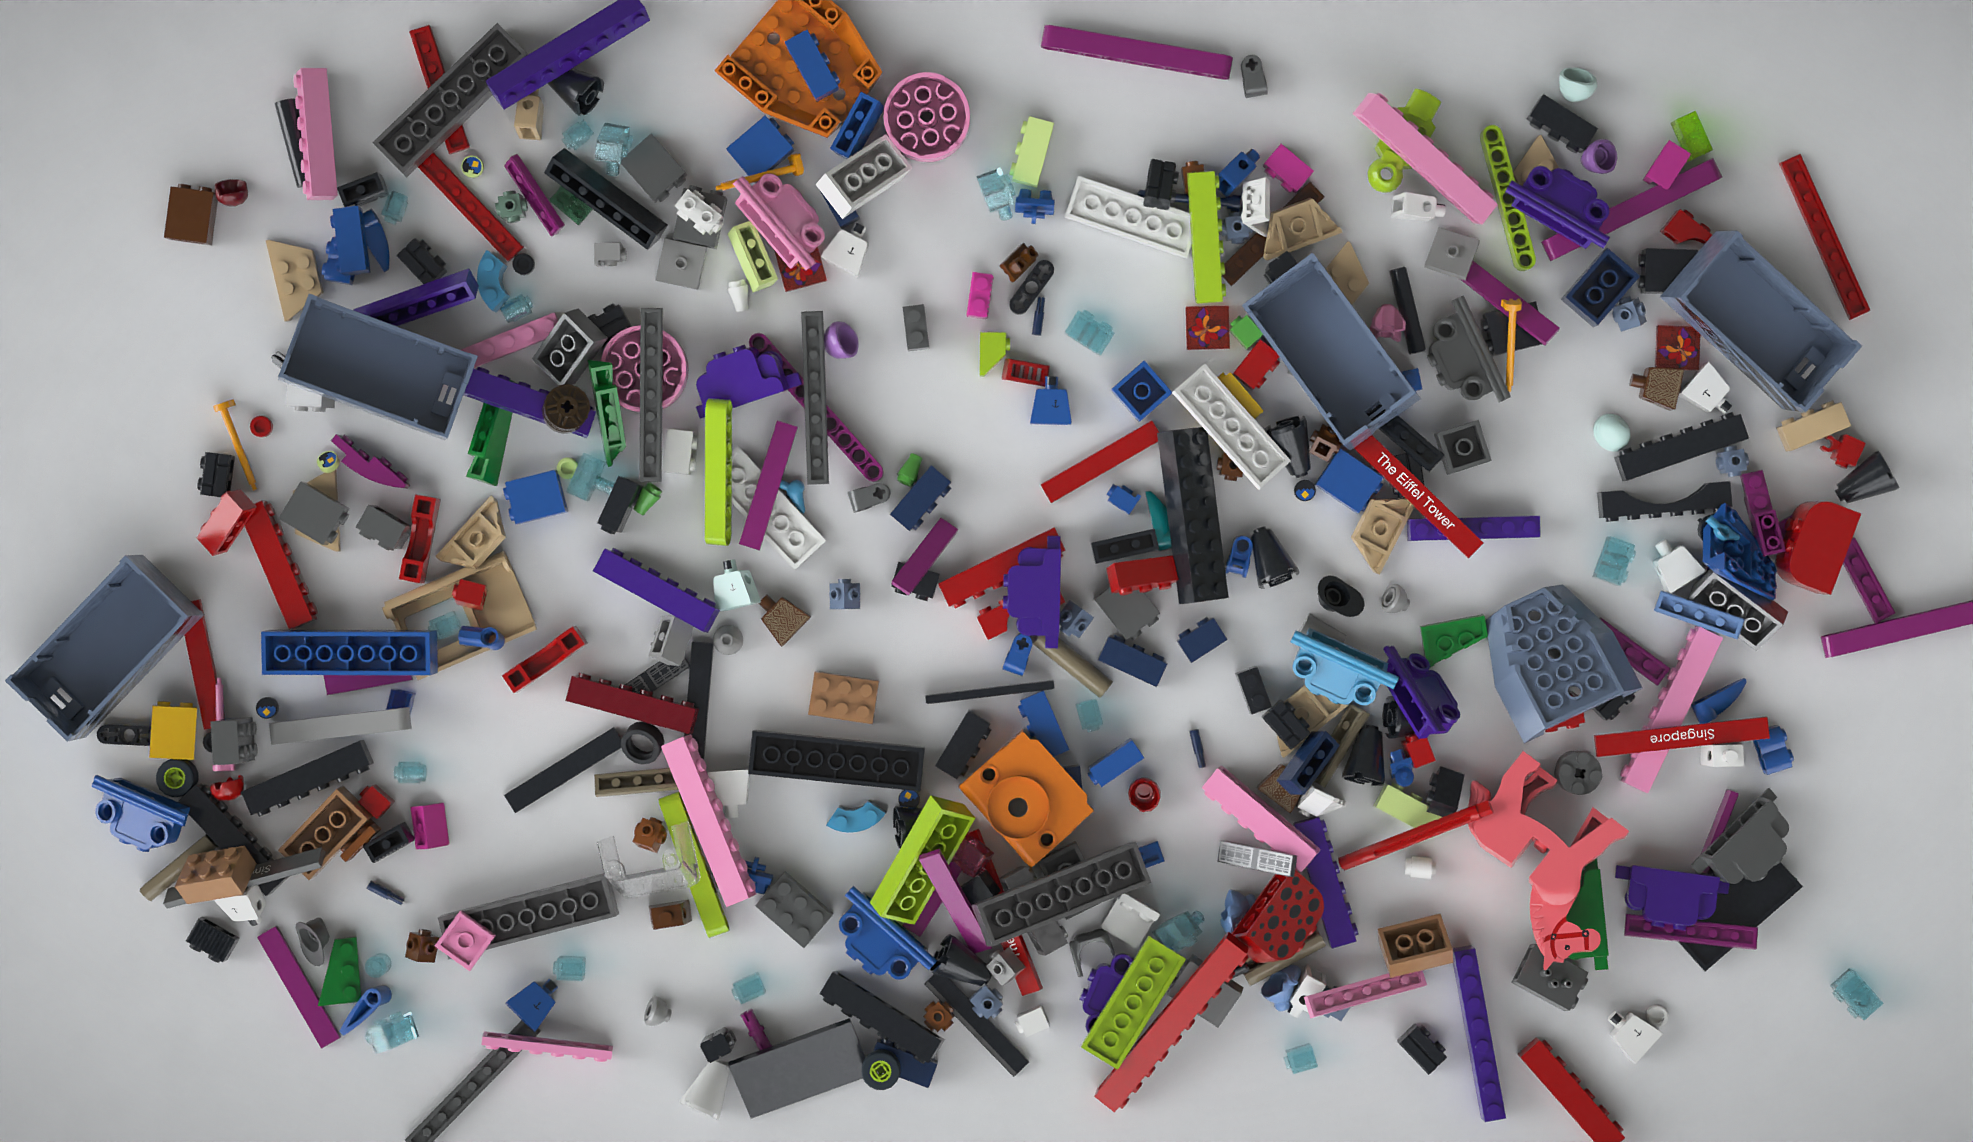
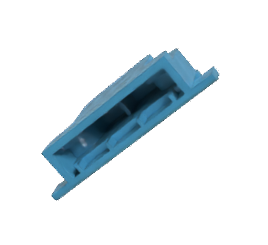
[1290,628,1399,705]

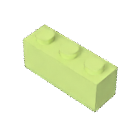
[1009,116,1054,188]
[728,221,778,293]
[1373,782,1442,838]

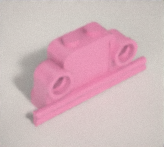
[733,174,825,270]

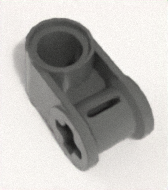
[1241,55,1268,98]
[847,483,891,513]

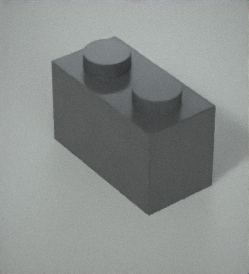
[902,304,930,352]

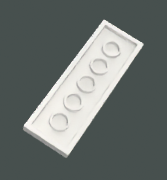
[1065,176,1191,259]
[1172,364,1291,490]
[732,446,826,570]

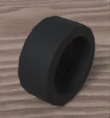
[621,722,665,765]

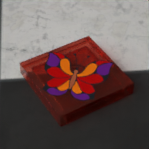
[774,246,827,292]
[1185,306,1230,350]
[1655,325,1701,371]

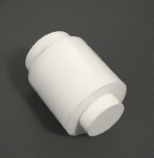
[1404,856,1436,879]

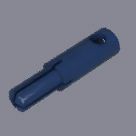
[1032,297,1045,336]
[1189,729,1206,768]
[367,880,404,905]

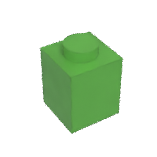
[1229,315,1263,350]

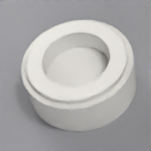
[1645,1005,1669,1027]

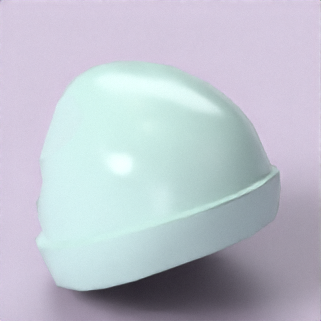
[1559,67,1597,102]
[1593,414,1631,452]

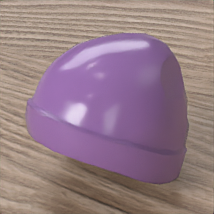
[1580,139,1617,174]
[824,321,859,359]

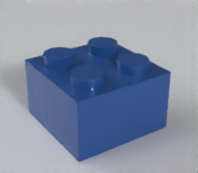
[1111,361,1172,422]

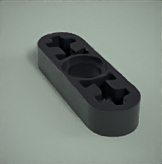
[1009,260,1054,315]
[97,724,151,746]

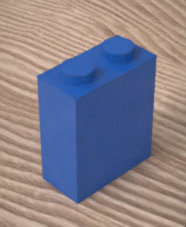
[726,115,794,184]
[1314,448,1383,514]
[503,470,568,524]
[1087,738,1144,788]

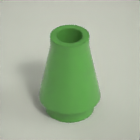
[897,453,922,487]
[633,482,662,515]

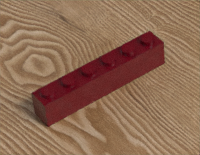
[565,673,699,734]

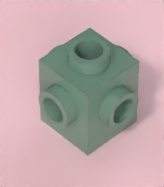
[495,191,528,223]

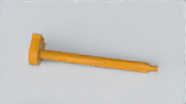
[716,153,804,190]
[1501,299,1522,392]
[213,399,257,491]

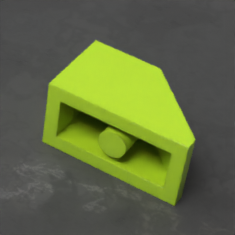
[980,332,1010,377]

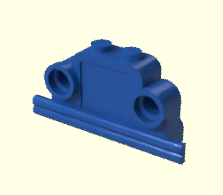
[92,775,190,852]
[839,886,937,980]

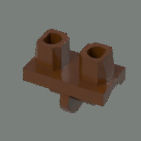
[999,243,1039,282]

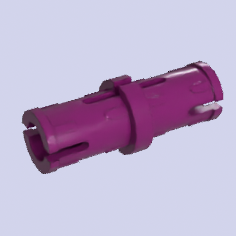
[740,1008,772,1050]

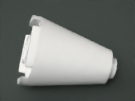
[679,1058,730,1120]

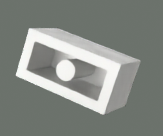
[663,429,698,475]

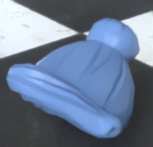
[1220,889,1256,934]
[1261,965,1301,1011]

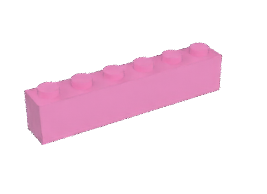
[294,68,338,200]
[1202,766,1321,872]

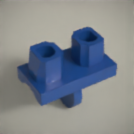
[1015,189,1055,224]
[1390,749,1414,787]
[746,857,773,894]

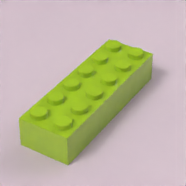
[870,795,975,925]

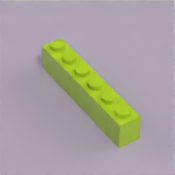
[1187,171,1226,304]

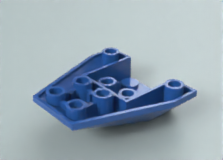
[1703,503,1777,600]

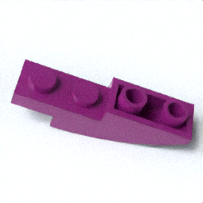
[330,434,410,489]
[1740,470,1786,556]

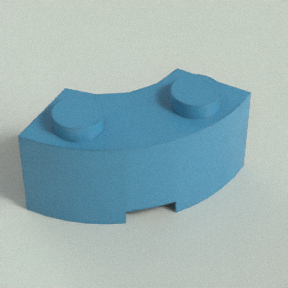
[477,250,510,313]
[826,800,887,833]

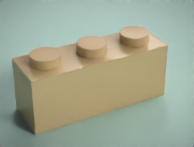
[1776,400,1851,452]

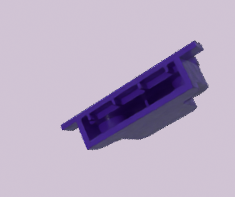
[1505,166,1610,249]
[696,344,802,419]
[1003,536,1061,649]
[1383,646,1460,739]
[1615,865,1729,931]
[1079,953,1135,1033]

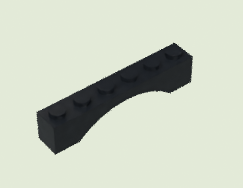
[1597,481,1733,522]

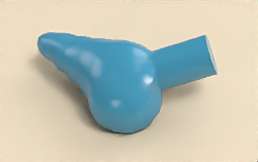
[780,480,805,513]
[1706,515,1740,541]

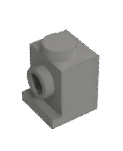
[594,243,626,267]

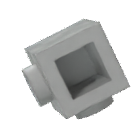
[986,948,1025,986]

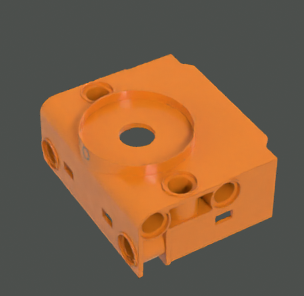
[958,729,1094,868]

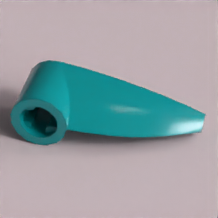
[1145,491,1172,551]

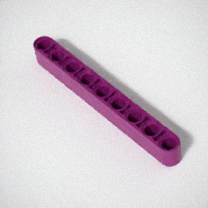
[1041,25,1233,80]
[1541,158,1723,261]
[749,333,884,482]
[1820,600,1973,658]

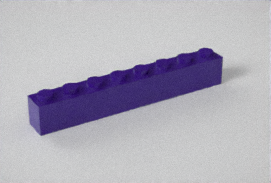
[486,0,650,110]
[1452,945,1506,1122]

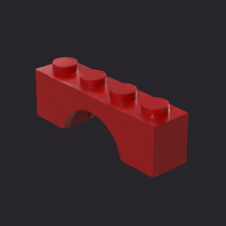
[1660,209,1712,245]
[399,494,441,583]
[977,592,1065,640]
[502,626,588,693]

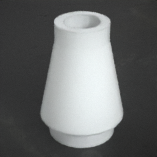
[727,279,749,312]

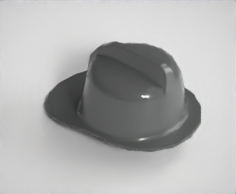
[295,917,330,966]

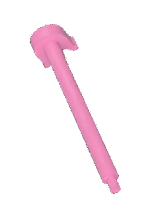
[212,678,235,771]

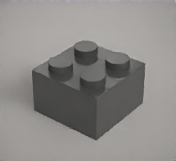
[1434,420,1492,475]
[356,505,412,551]

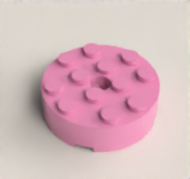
[883,72,970,162]
[601,325,689,413]

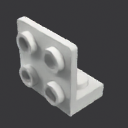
[1241,177,1270,237]
[1101,893,1160,948]

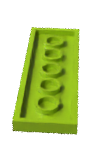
[1081,936,1186,1070]

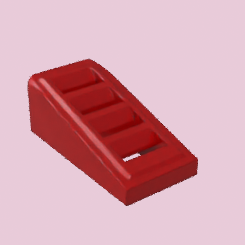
[1002,358,1050,387]

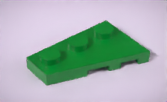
[1420,614,1488,668]
[318,937,361,1006]

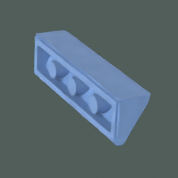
[1654,591,1745,640]

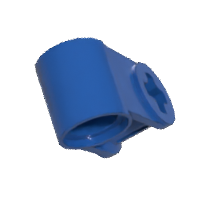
[1225,535,1253,578]
[1002,634,1032,676]

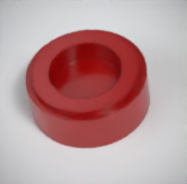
[250,416,273,437]

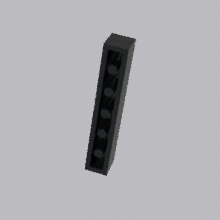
[544,148,668,250]
[1614,412,1749,482]
[241,740,374,817]
[178,783,290,896]
[819,971,945,1064]

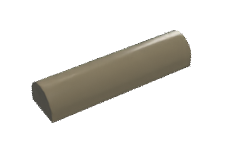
[1033,636,1113,698]
[1314,703,1370,788]
[594,768,679,797]
[140,834,219,901]
[1243,929,1326,986]

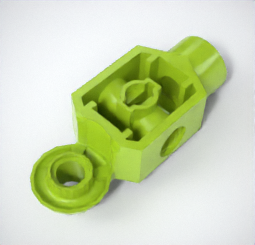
[1367,89,1441,193]

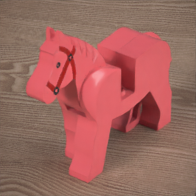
[1468,751,1629,970]

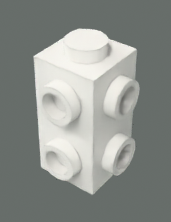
[675,189,724,235]

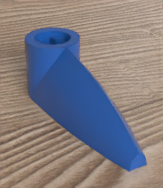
[363,208,390,272]
[1691,678,1747,724]
[340,985,392,1036]

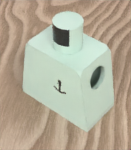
[713,559,761,611]

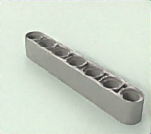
[269,707,412,745]

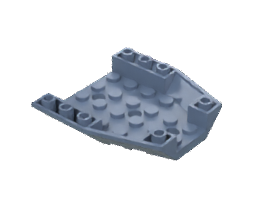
[1485,584,1643,743]

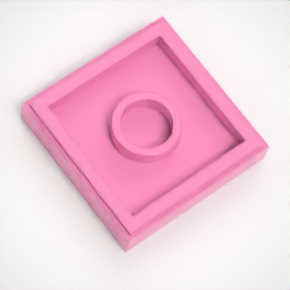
[435,910,496,971]

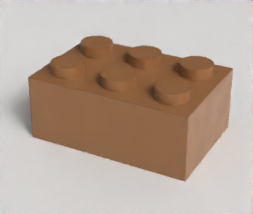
[808,671,879,724]
[175,846,257,904]
[1378,913,1453,978]

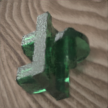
[549,186,593,226]

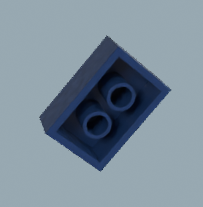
[1561,248,1640,327]

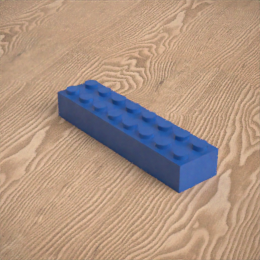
[261,630,438,675]

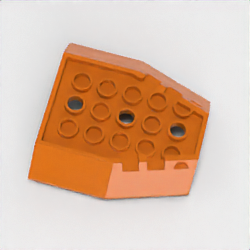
[714,0,883,138]

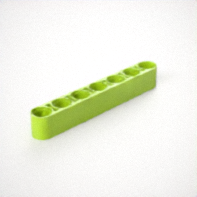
[1480,125,1536,271]
[705,398,732,546]
[658,792,730,938]

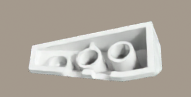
[1295,785,1347,818]

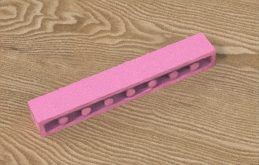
[1353,93,1498,225]
[1620,626,1723,793]
[661,734,756,907]

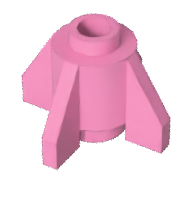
[1369,304,1406,342]

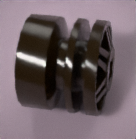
[542,384,590,434]

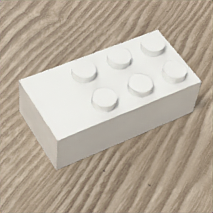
[816,134,912,219]

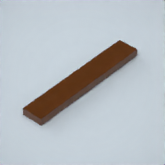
[1221,182,1325,287]

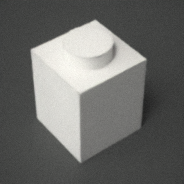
[1015,1004,1050,1037]

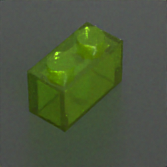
[1670,111,1713,162]

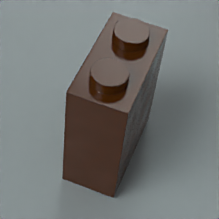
[164,184,218,246]

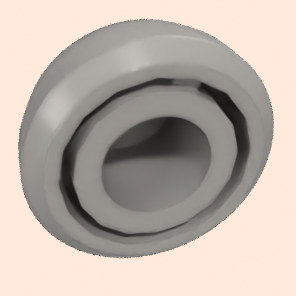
[1381,584,1410,613]
[713,625,743,655]
[644,996,672,1026]

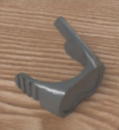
[1069,929,1115,977]

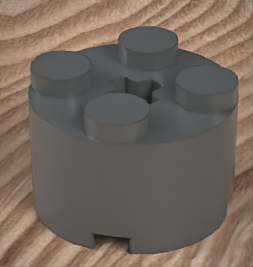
[1554,751,1602,795]

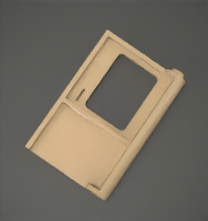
[382,551,537,680]

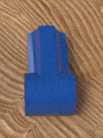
[458,626,505,650]

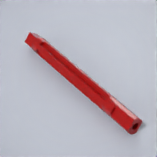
[1338,800,1494,871]

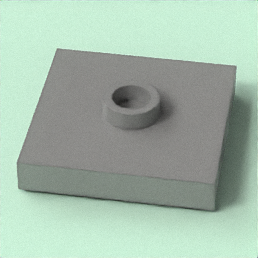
[1424,227,1480,281]
[656,238,707,290]

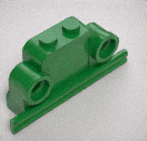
[1566,858,1609,970]

